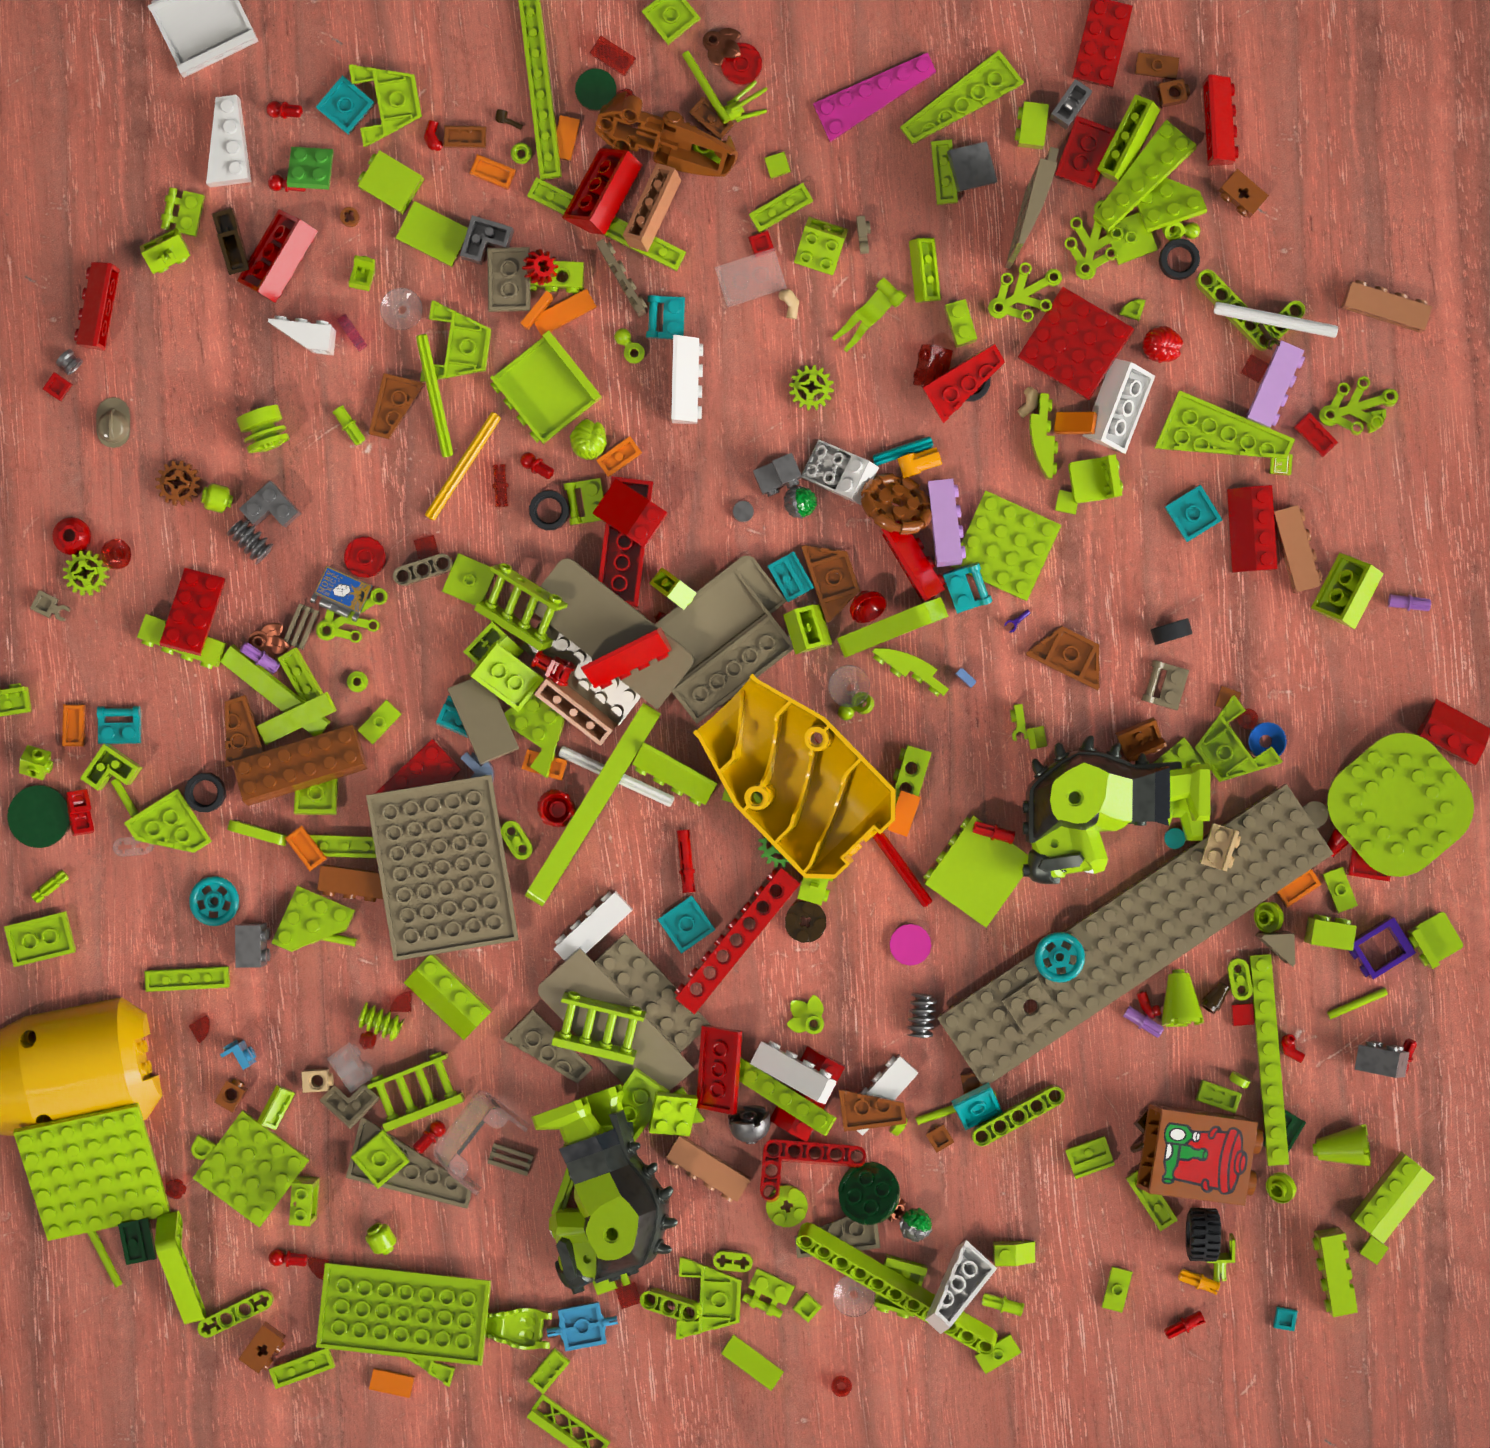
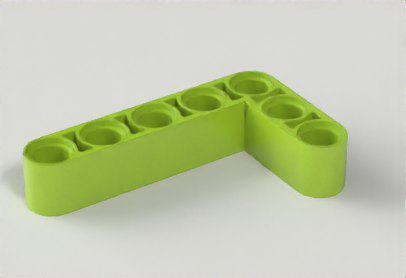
[1195,269,1305,351]
[837,597,949,658]
[155,1211,206,1325]

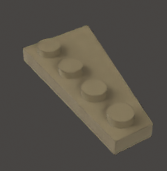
[596,239,647,318]
[503,1009,592,1084]
[795,1216,880,1258]

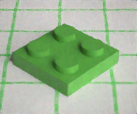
[287,147,334,190]

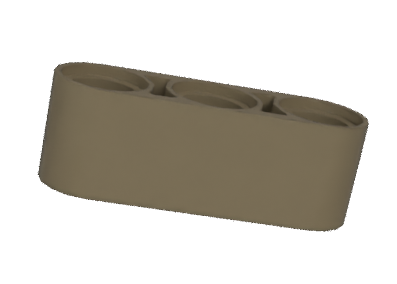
[393,554,453,586]

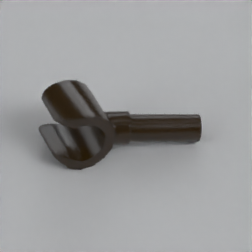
[495,109,523,130]
[1258,323,1280,350]

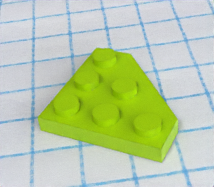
[1137,178,1207,233]
[124,789,212,853]
[272,886,355,952]

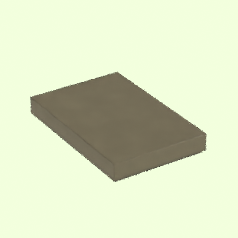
[487,247,531,312]

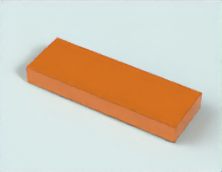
[534,289,597,337]

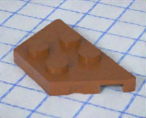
[801,545,860,623]
[1026,626,1100,691]

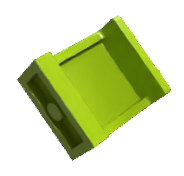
[357,150,424,215]
[873,1254,928,1319]

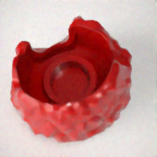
[1143,326,1183,363]
[537,789,576,827]

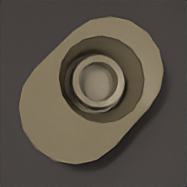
[96,397,130,448]

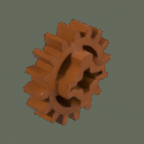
[155,461,202,506]

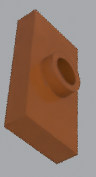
[1135,52,1179,80]
[444,125,486,149]

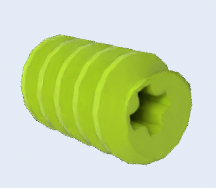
[358,1002,405,1041]

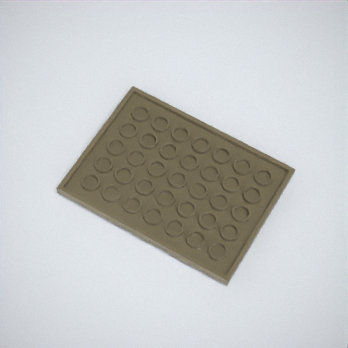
[366,774,519,961]

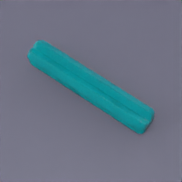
[873,437,933,466]

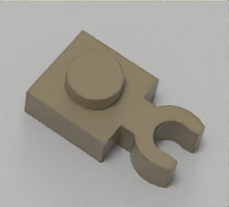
[856,216,871,254]
[30,590,71,621]

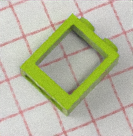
[289,1176,320,1227]

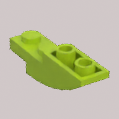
[1029,393,1058,480]
[872,648,949,697]

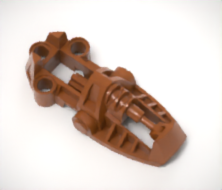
[595,91,738,177]

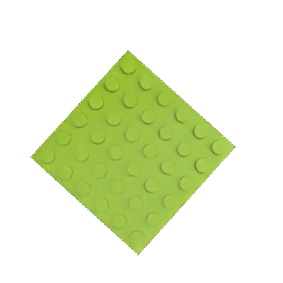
[13,1103,171,1241]

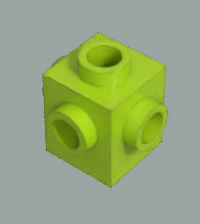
[19,745,54,780]

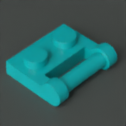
[646,295,685,340]
[943,562,993,614]
[97,706,141,744]

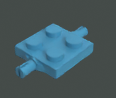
[546,1301,618,1351]

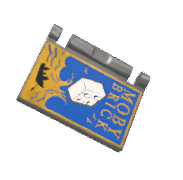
[310,566,373,622]

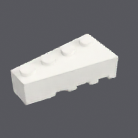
[206,95,251,188]
[925,1240,997,1334]

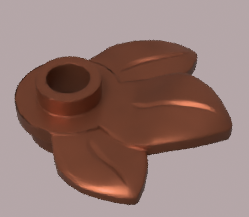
[703,28,741,66]
[248,623,290,660]

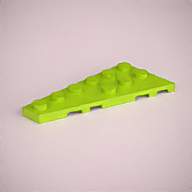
[1154,390,1295,459]

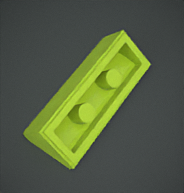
[909,238,941,303]
[721,1334,784,1391]

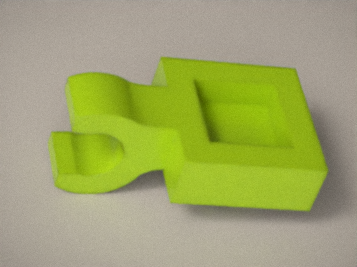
[1010,704,1028,741]

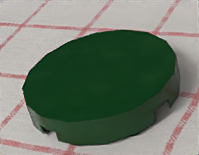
[575,68,617,111]

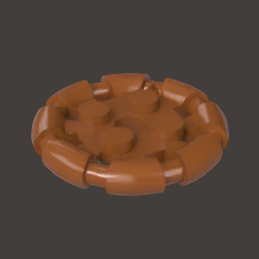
[861,473,932,535]

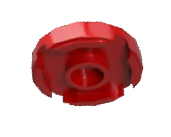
[721,43,762,85]
[344,536,386,578]

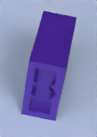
[1348,916,1416,980]

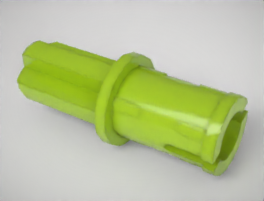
[332,405,365,446]
[982,1293,1024,1317]

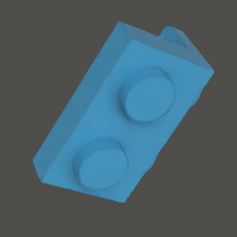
[220,1040,257,1070]

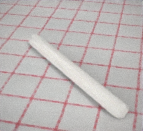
[1214,302,1338,338]
[558,746,674,807]

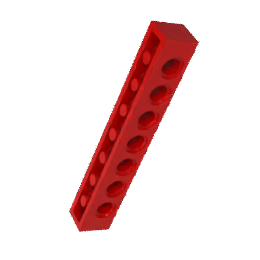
[674,868,800,1015]

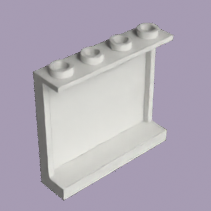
[148,0,258,78]

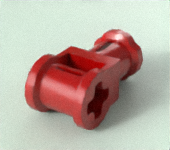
[531,651,576,687]

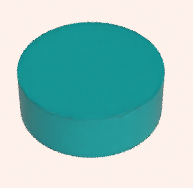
[1164,828,1186,849]

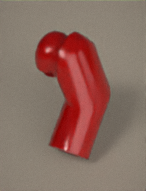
[424,120,443,151]
[1136,990,1161,1018]
[1281,1034,1305,1063]

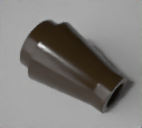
[1201,982,1230,1014]

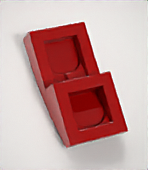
[66,789,94,836]

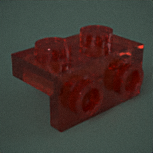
[913,344,953,386]

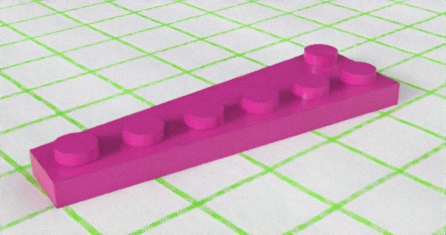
[813,52,936,142]

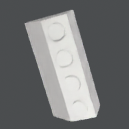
[671,335,703,424]
[1083,359,1155,454]

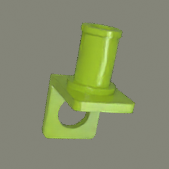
[1206,1233,1235,1282]

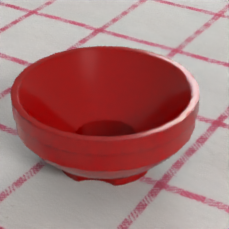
[52,517,91,555]
[849,590,887,623]

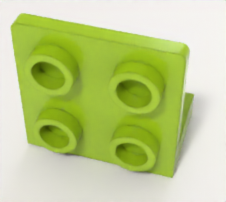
[794,217,848,275]

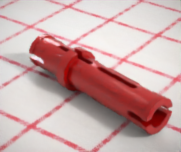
[677,829,696,893]

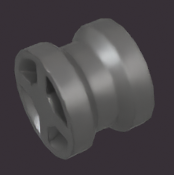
[56,349,83,375]

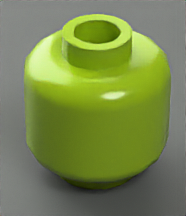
[201,483,233,513]
[365,1223,397,1255]

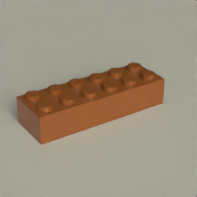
[232,725,368,806]

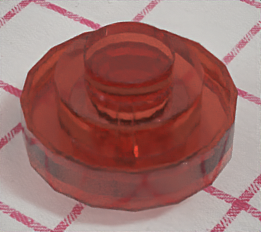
[101,538,131,570]

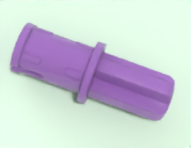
[1388,594,1431,611]
[240,642,280,674]
[1123,1006,1164,1038]

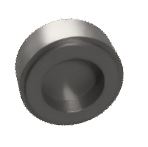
[733,501,754,522]

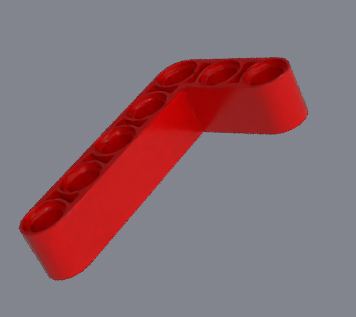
[760,1139,867,1203]

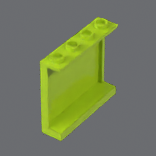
[490,330,602,445]
[923,815,1028,928]

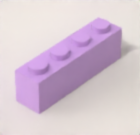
[1245,340,1305,428]
[927,479,966,567]

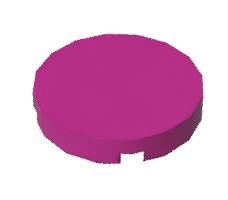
[889,924,931,966]

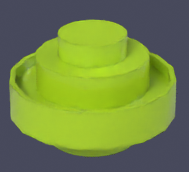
[1254,902,1284,933]
[1266,1172,1296,1204]

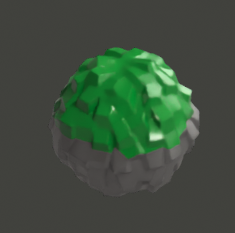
[784,486,817,519]
[899,1208,932,1242]

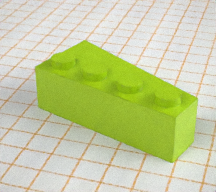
[1312,1227,1358,1317]

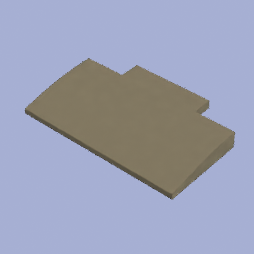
[1005,147,1059,269]

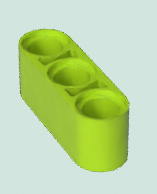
[640,1288,702,1323]

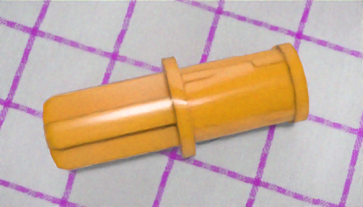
[1178,1269,1220,1295]

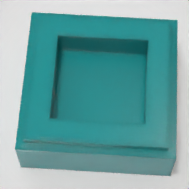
[1273,1306,1298,1331]

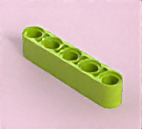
[971,1085,1065,1146]

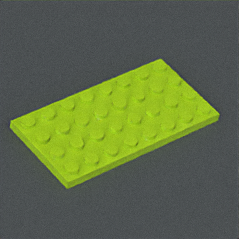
[316,1263,491,1366]

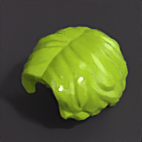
[570,419,607,460]

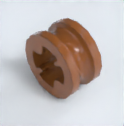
[340,207,360,227]

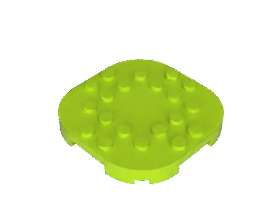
[1327,732,1474,877]

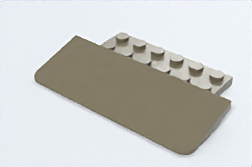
[655,556,794,724]
[521,558,694,725]
[538,933,710,1091]

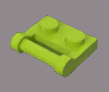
[563,478,604,525]

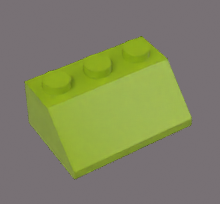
[1311,552,1384,629]

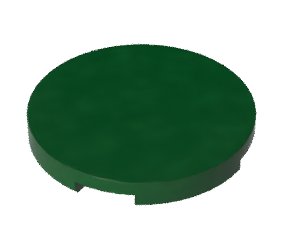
[7,785,70,848]
[838,1162,900,1225]

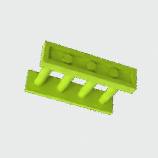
[474,563,568,651]
[551,991,646,1065]
[367,1051,465,1132]

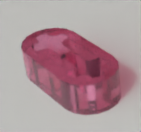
[337,314,368,352]

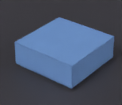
[955,668,976,688]

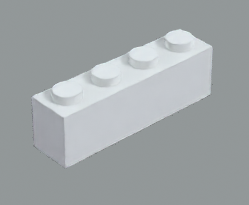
[554,891,633,961]
[750,1041,837,1104]
[857,1055,918,1136]

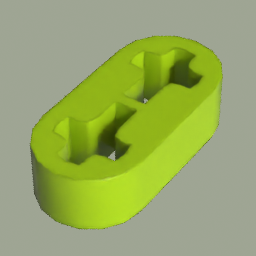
[713,1250,753,1272]

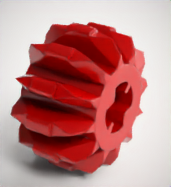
[522,249,558,286]

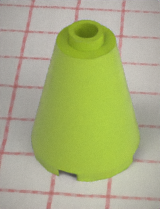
[1161,969,1204,1027]
[1313,1124,1371,1166]

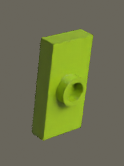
[358,700,402,744]
[1322,866,1358,913]
[1195,1080,1242,1114]
[257,1085,295,1130]
[1101,1266,1133,1313]
[974,1334,1021,1374]
[527,1347,570,1394]

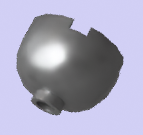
[728,1105,770,1144]

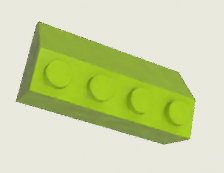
[632,742,718,806]
[404,954,493,1040]
[1350,1152,1434,1244]

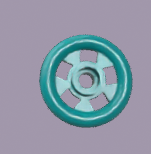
[189,876,239,926]
[1034,932,1085,983]

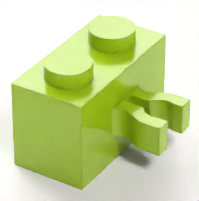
[140,228,190,274]
[797,877,833,905]

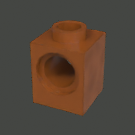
[1156,78,1190,108]
[214,1078,248,1113]

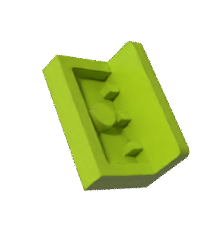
[0,683,32,717]

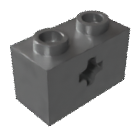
[1050,79,1092,130]

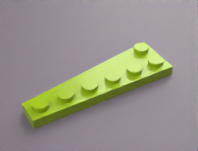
[900,50,1024,145]
[1093,120,1197,232]

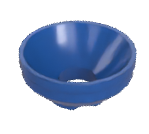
[1248,722,1287,757]

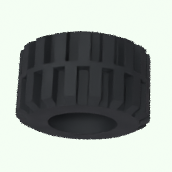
[1186,1208,1221,1262]

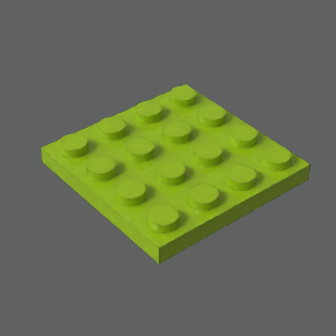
[951,490,1062,601]
[193,1110,310,1228]

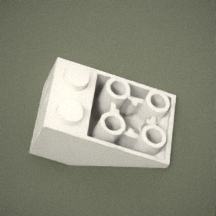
[268,316,336,356]
[801,439,879,505]

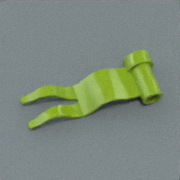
[832,277,907,352]

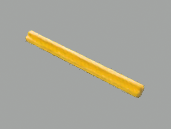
[425,412,501,521]

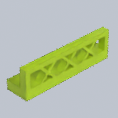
[527,1394,610,1448]

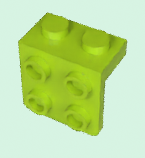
[1068,454,1123,504]
[1407,912,1463,969]

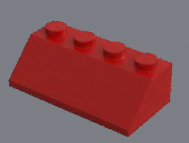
[1203,74,1239,166]
[562,148,642,235]
[237,209,318,303]
[74,262,120,351]
[1227,485,1278,573]
[880,521,946,603]
[581,627,672,689]
[770,1046,845,1142]

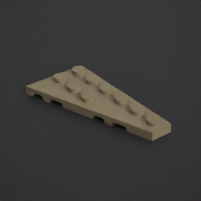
[346,1117,473,1209]

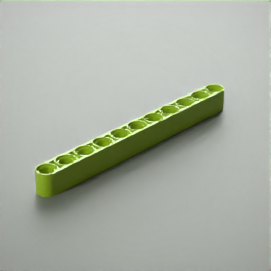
[525,703,661,907]
[796,1222,998,1355]

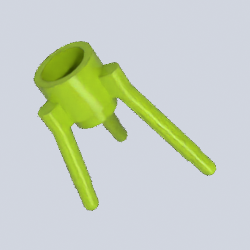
[724,80,768,123]

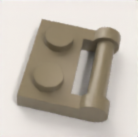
[1141,660,1189,710]

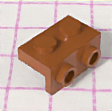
[1115,717,1167,762]

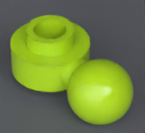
[1162,222,1200,241]
[614,328,645,364]
[838,692,874,721]

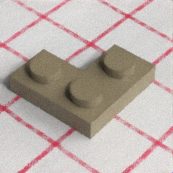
[320,1084,380,1129]

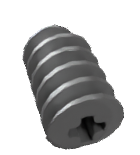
[227,520,273,565]
[907,993,937,1038]

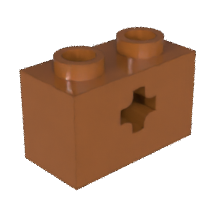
[1218,168,1269,218]
[239,1321,286,1374]

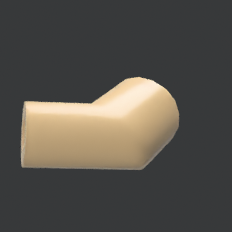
[779,289,799,319]
[1017,387,1039,418]

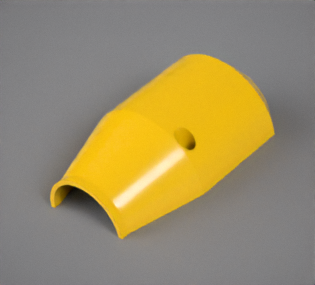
[693,673,896,879]
[0,997,163,1136]

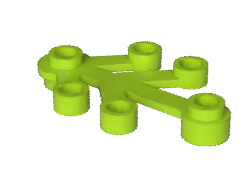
[1065,200,1124,280]
[988,262,1062,323]
[1319,376,1398,435]
[316,588,388,643]

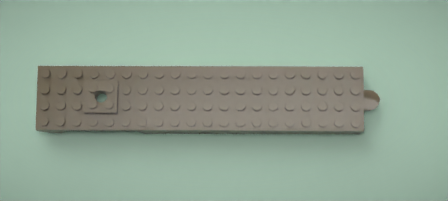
[937,784,1333,1085]

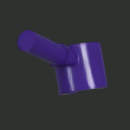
[1004,609,1031,633]

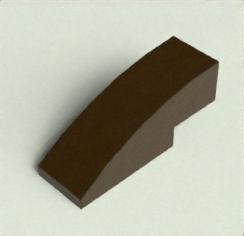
[212,208,249,275]

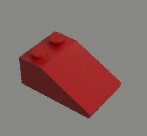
[592,479,668,549]

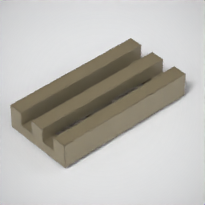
[284,603,319,650]
[487,1142,534,1176]

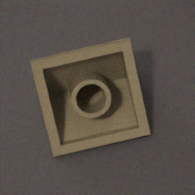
[1255,931,1296,967]

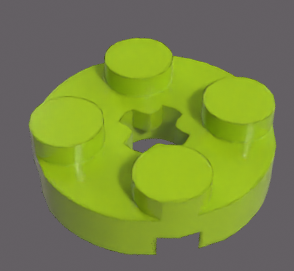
[766,1184,808,1227]

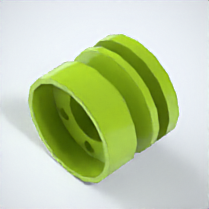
[236,405,290,453]

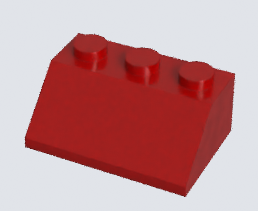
[1416,699,1490,766]

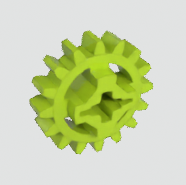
[789,365,834,411]
[63,551,110,596]

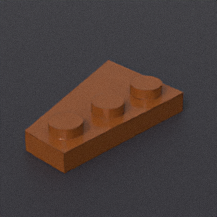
[368,373,425,440]
[225,695,265,768]
[839,1089,907,1132]

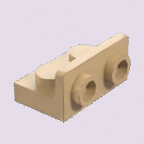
[1200,823,1241,872]

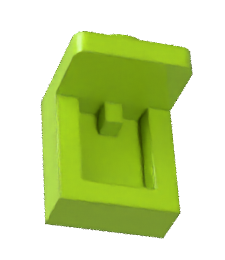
[349,255,375,291]

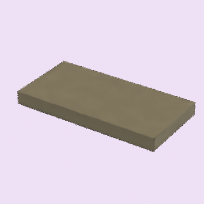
[447,678,519,765]

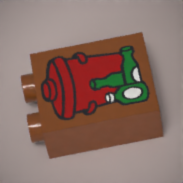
[1136,1104,1263,1206]

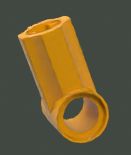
[897,447,942,478]

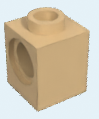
[302,1068,334,1093]

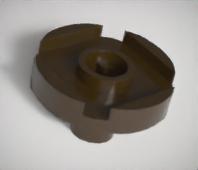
[785,901,826,943]

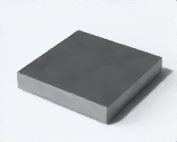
[947,141,998,192]

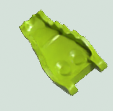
[485,1308,552,1350]

